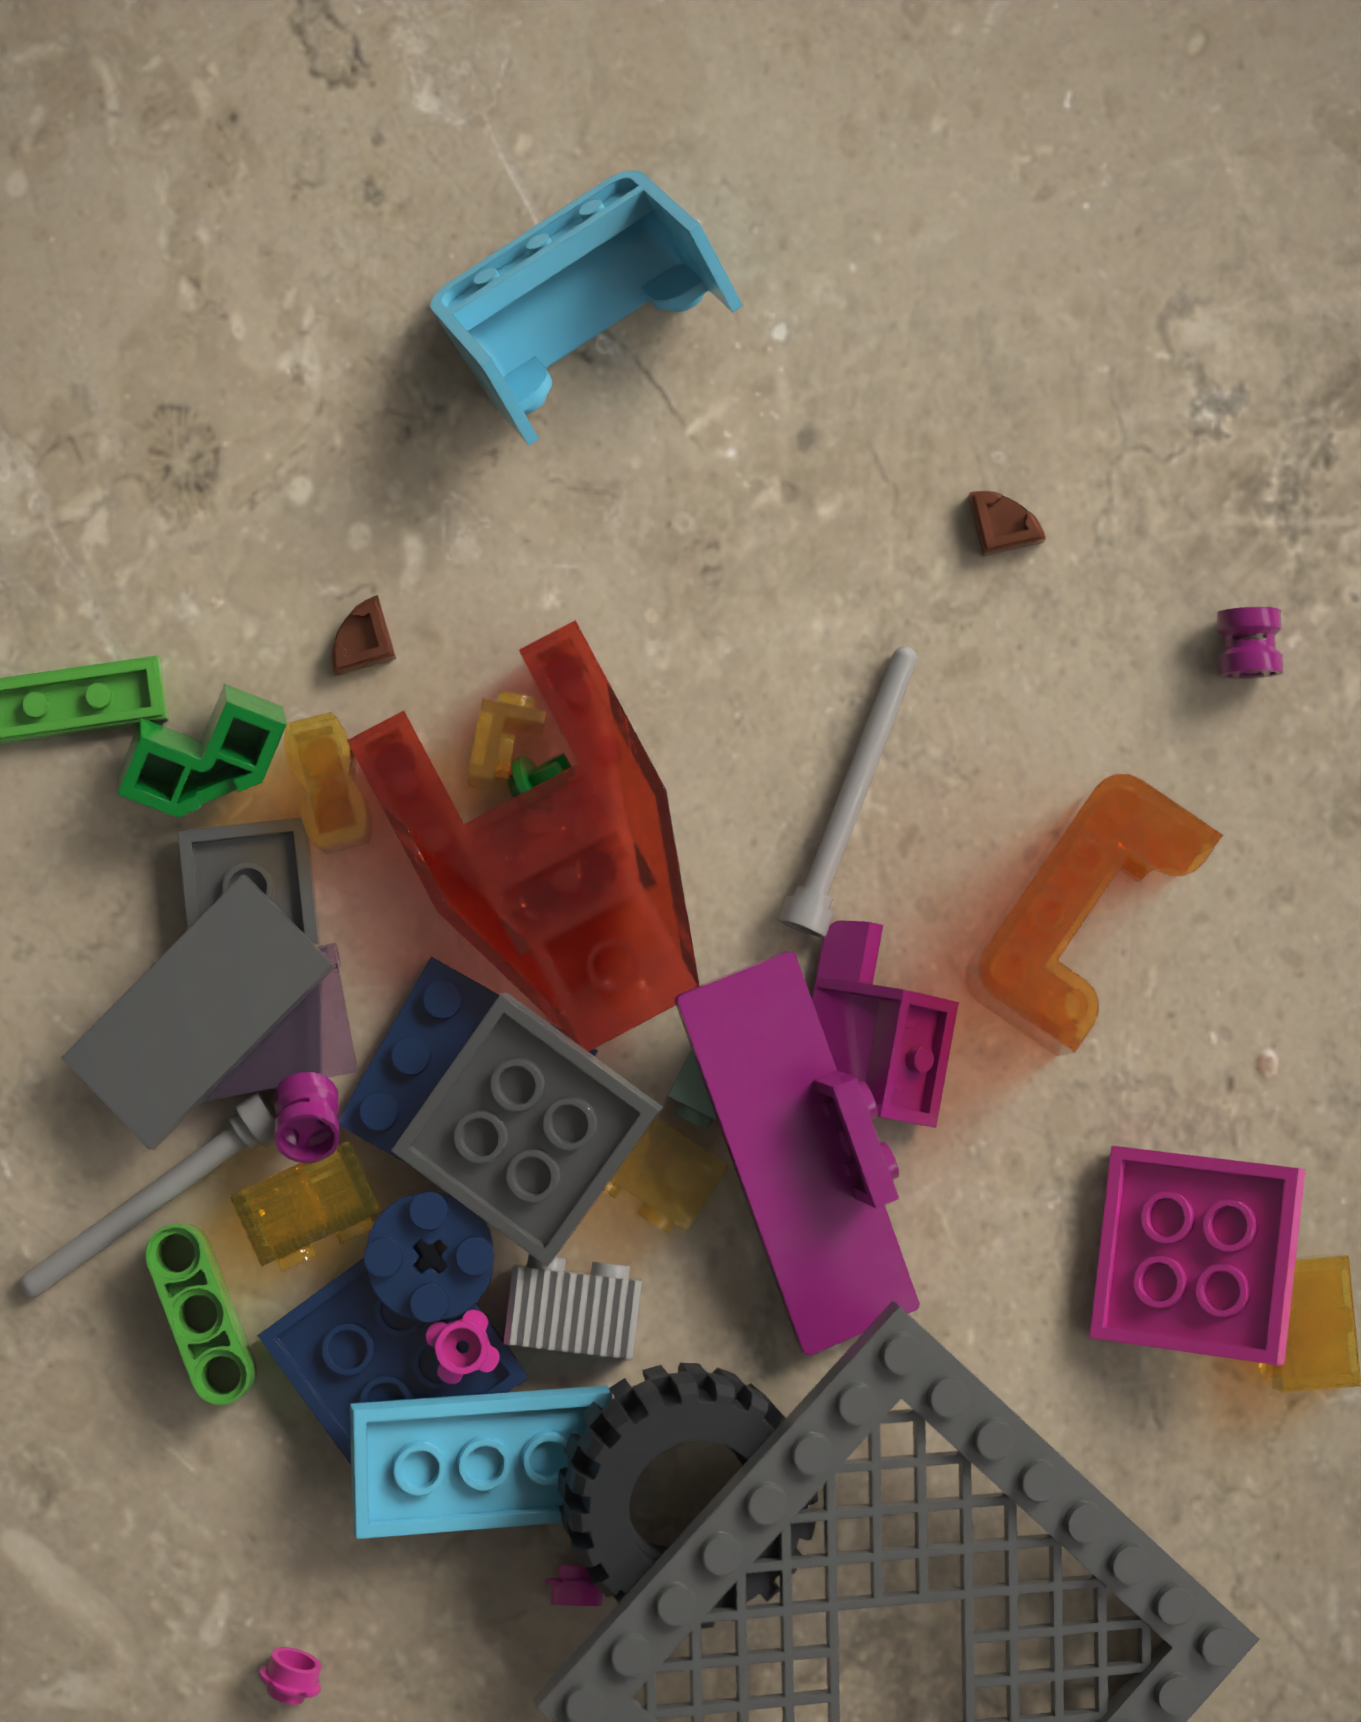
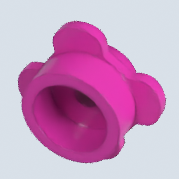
[426,1310,500,1384]

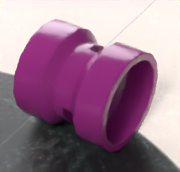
[1217,607,1283,679]
[275,1072,339,1163]

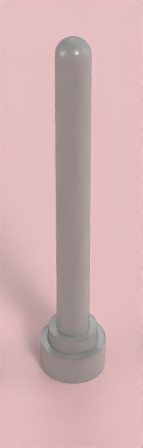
[777,646,917,938]
[19,1091,277,1297]

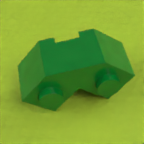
[117,684,287,818]

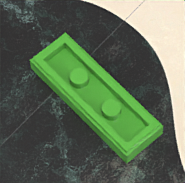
[0,655,169,745]

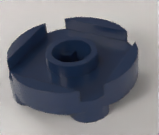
[364,1191,495,1323]

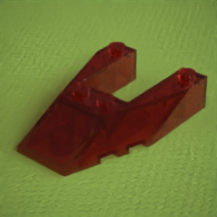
[347,620,700,1052]

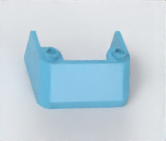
[430,170,743,446]

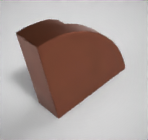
[968,491,1046,557]
[332,595,397,676]

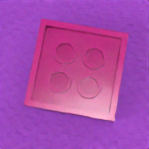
[1089,1146,1306,1365]

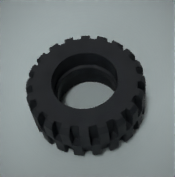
[557,1362,818,1629]

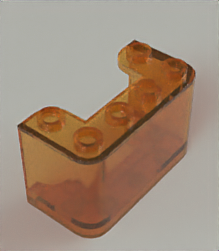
[965,774,1223,1057]

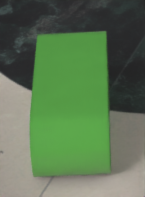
[145,1223,257,1405]

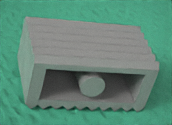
[503,1254,642,1359]

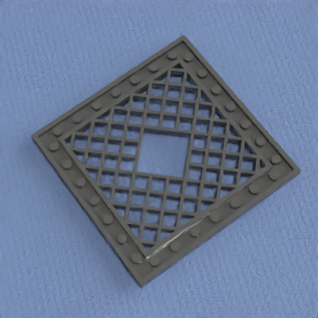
[532,1300,1260,1722]

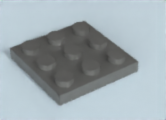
[391,992,663,1267]

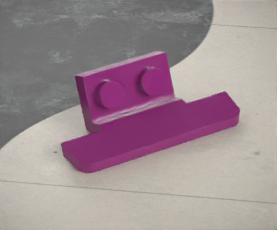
[812,920,959,1128]

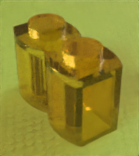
[284,712,372,854]

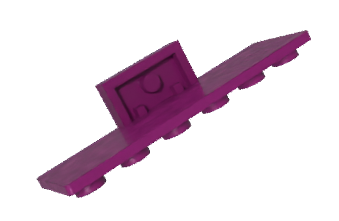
[674,951,920,1356]

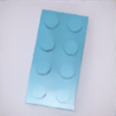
[350,1386,612,1539]

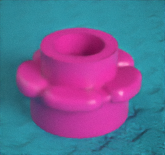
[545,1565,603,1606]
[259,1647,322,1705]

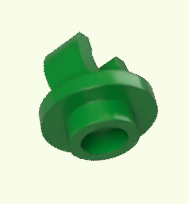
[507,752,576,816]

